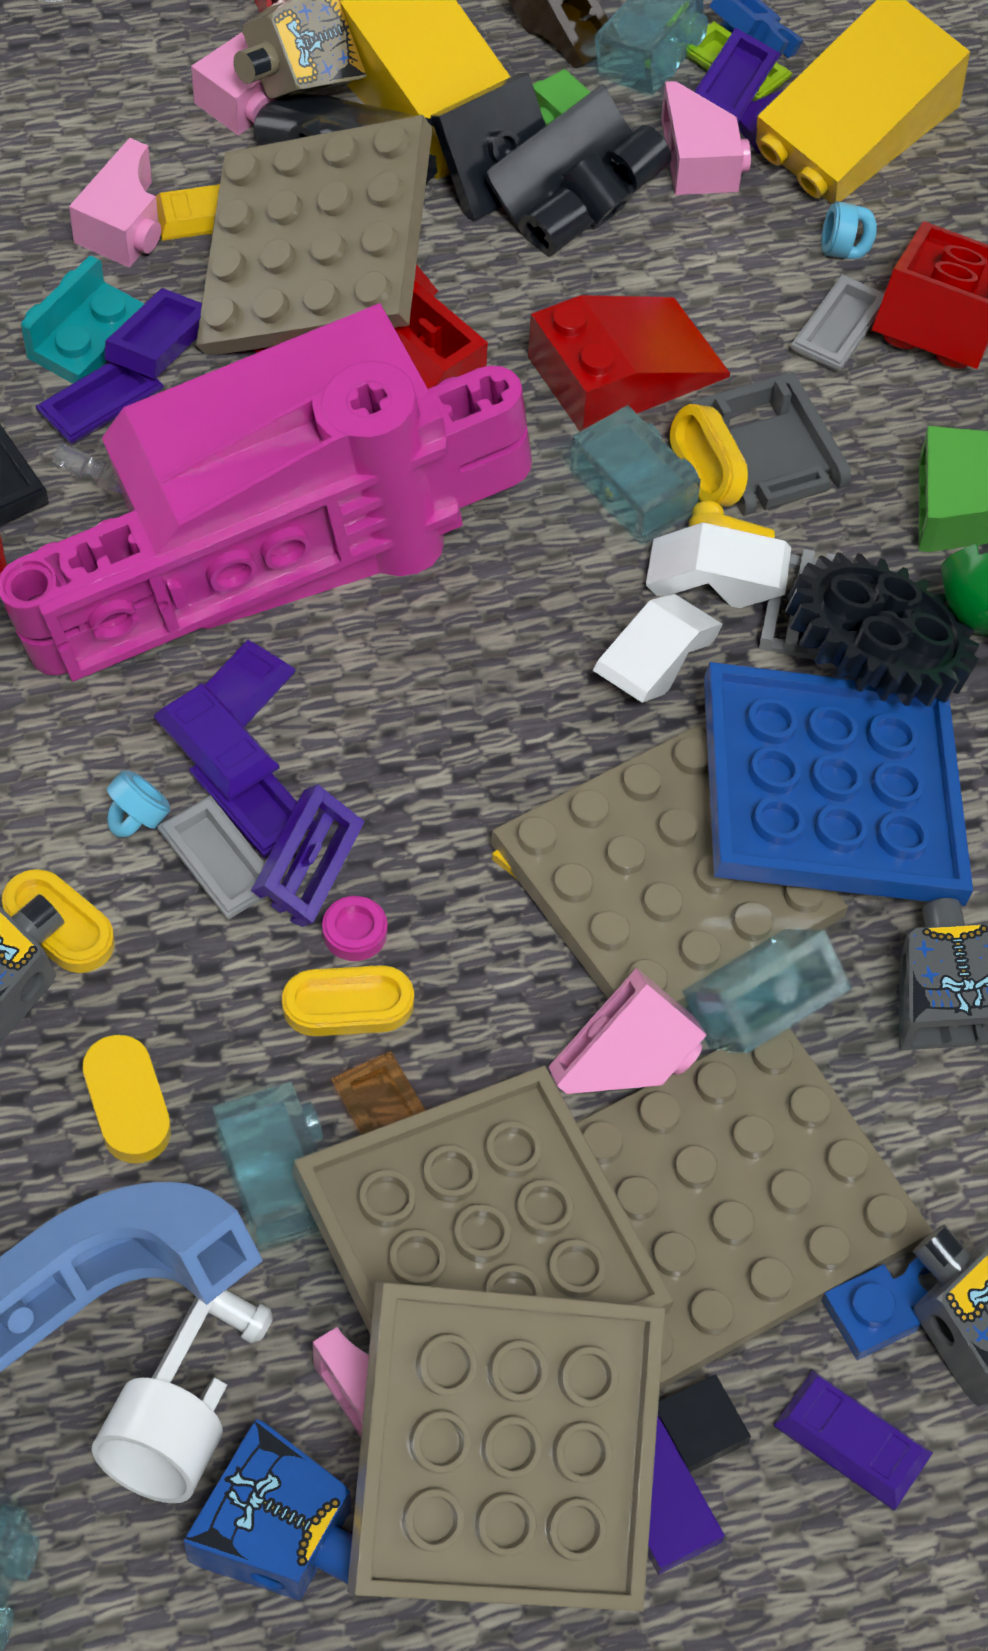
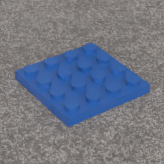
[704,662,973,906]

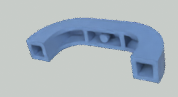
[0,1182,263,1372]

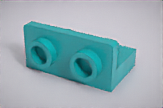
[21,255,145,384]

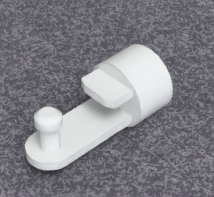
[92,1290,273,1503]

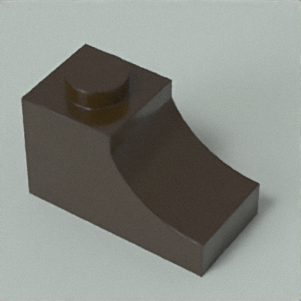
[508,0,620,69]

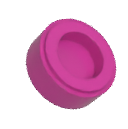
[322,896,387,961]

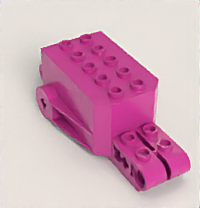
[0,303,532,682]

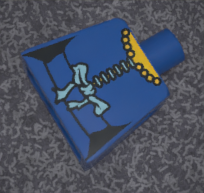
[184,1419,352,1601]

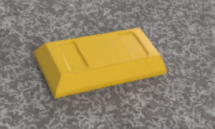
[156,184,220,241]

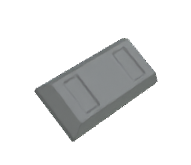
[791,274,885,372]
[157,795,267,920]

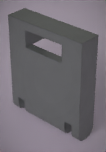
[690,372,851,516]

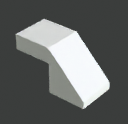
[646,523,791,608]
[593,594,723,703]

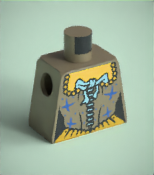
[233,0,367,99]

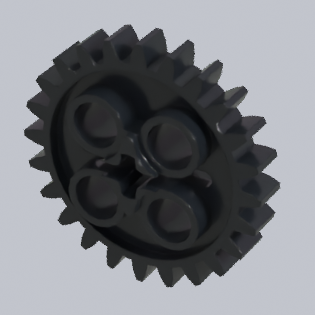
[785,552,979,707]

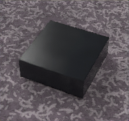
[658,1374,751,1472]

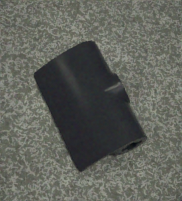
[486,84,672,257]
[254,94,433,146]

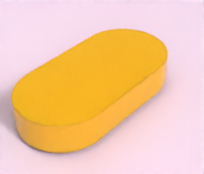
[670,404,748,507]
[2,869,115,973]
[282,966,414,1036]
[83,1035,171,1163]

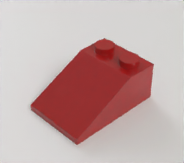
[872,221,988,369]
[528,295,730,435]

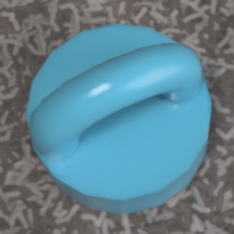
[821,201,877,259]
[107,770,170,838]

